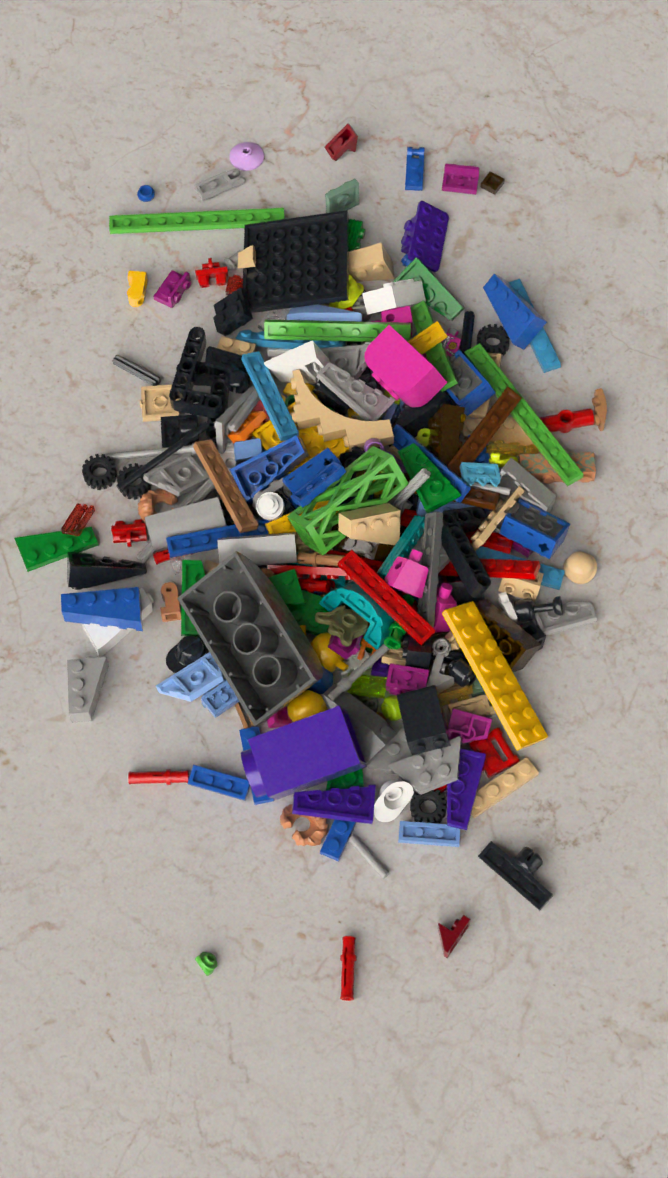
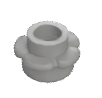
[432,639,451,657]

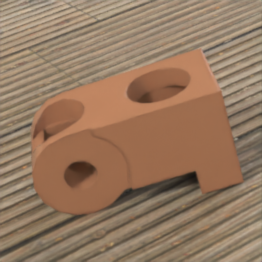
[160,582,181,622]

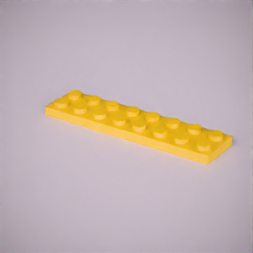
[442,601,548,751]

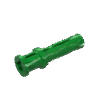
[384,594,415,650]

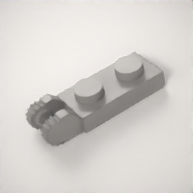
[194,168,245,201]

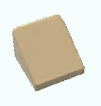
[238,245,256,269]

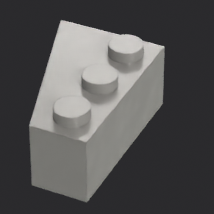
[498,458,557,513]

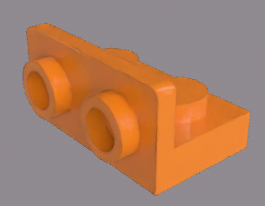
[227,411,267,444]

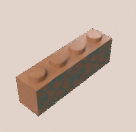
[519,452,596,484]

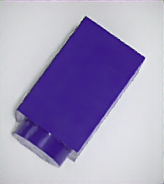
[241,705,367,800]

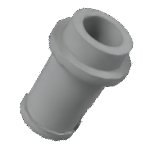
[223,250,240,271]

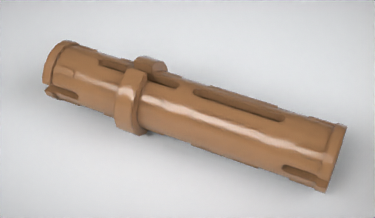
[297,551,344,567]

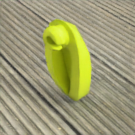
[489,452,519,468]

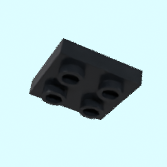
[161,414,199,448]

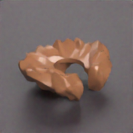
[138,489,178,524]
[280,804,329,846]

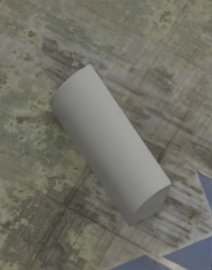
[144,497,226,550]
[217,532,297,566]

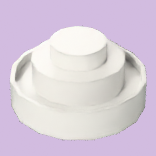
[256,492,285,521]

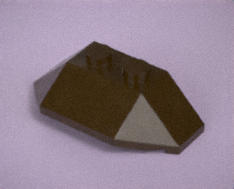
[331,523,395,562]

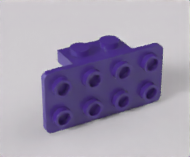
[401,201,449,272]

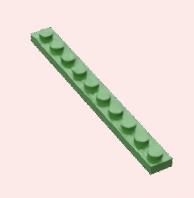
[109,208,285,234]
[464,343,583,486]

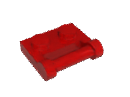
[469,727,520,779]

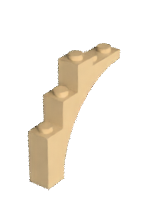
[290,369,394,452]

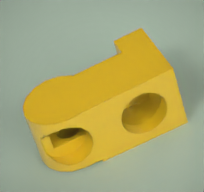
[127,271,148,307]

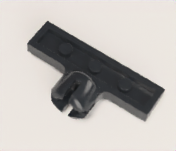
[205,346,251,394]
[478,841,553,911]

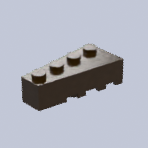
[428,404,465,466]
[474,599,541,672]

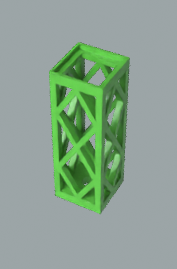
[287,446,409,555]

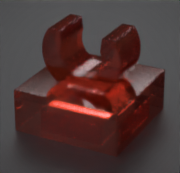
[225,275,243,295]

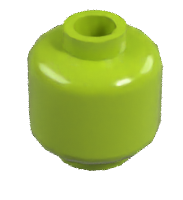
[381,695,402,721]

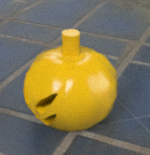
[311,633,349,673]
[287,690,328,722]

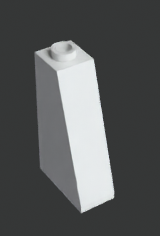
[82,588,154,657]

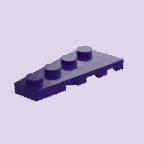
[447,748,486,830]
[292,784,376,824]

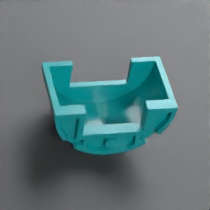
[319,581,395,650]

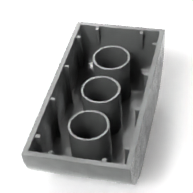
[177,551,323,727]

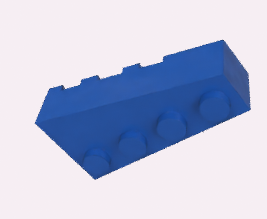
[483,274,547,350]
[230,435,309,505]
[61,587,143,632]

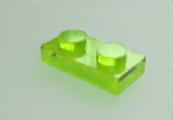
[347,673,387,699]

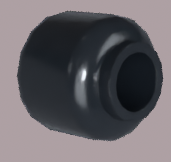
[448,658,477,687]

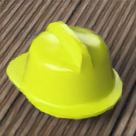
[329,275,364,309]

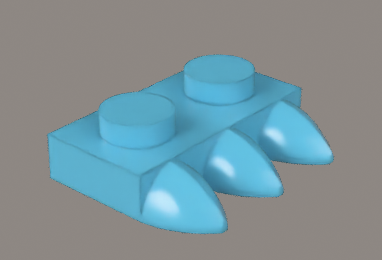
[460,462,501,487]

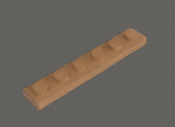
[193,439,259,533]

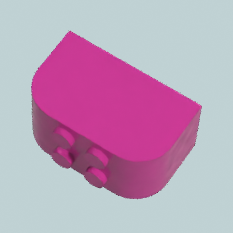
[365,325,448,407]

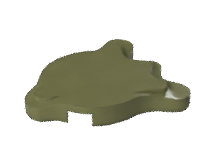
[315,605,368,646]

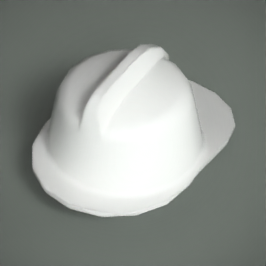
[374,778,414,822]

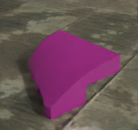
[447,708,492,743]

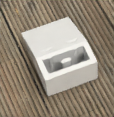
[264,340,330,383]

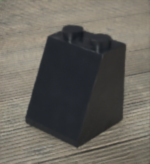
[397,685,451,755]

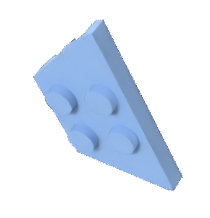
[156,652,224,702]

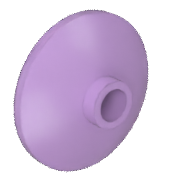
[230,142,264,171]

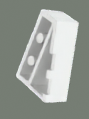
[362,278,426,315]

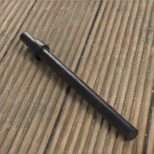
[116,422,210,491]

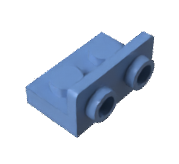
[201,679,239,718]

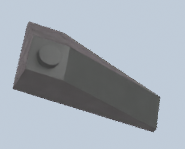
[321,683,397,763]

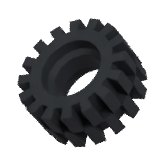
[476,324,510,356]
[82,454,117,490]
[117,463,152,500]
[410,789,447,823]

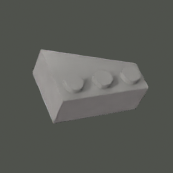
[67,656,109,723]

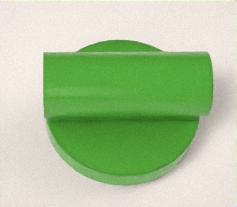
[195,952,217,976]

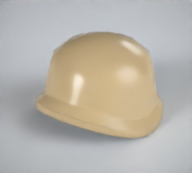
[563,551,597,584]

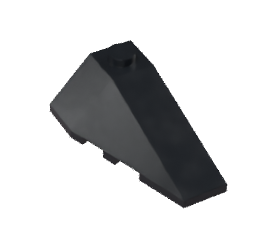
[389,390,453,447]
[67,552,147,590]

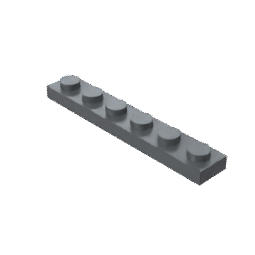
[417,512,443,628]

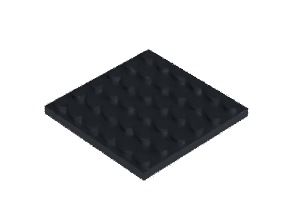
[243,210,349,313]

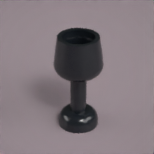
[514,596,563,621]

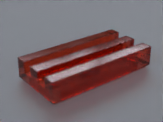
[61,503,95,536]

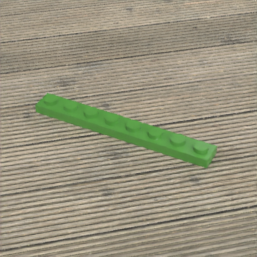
[264,319,411,342]

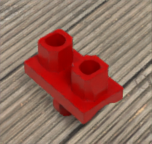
[195,258,228,288]
[111,519,147,547]

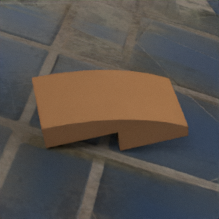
[592,388,607,431]

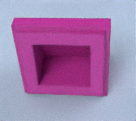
[267,706,292,728]

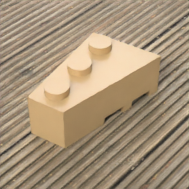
[349,243,395,282]
[338,503,401,545]

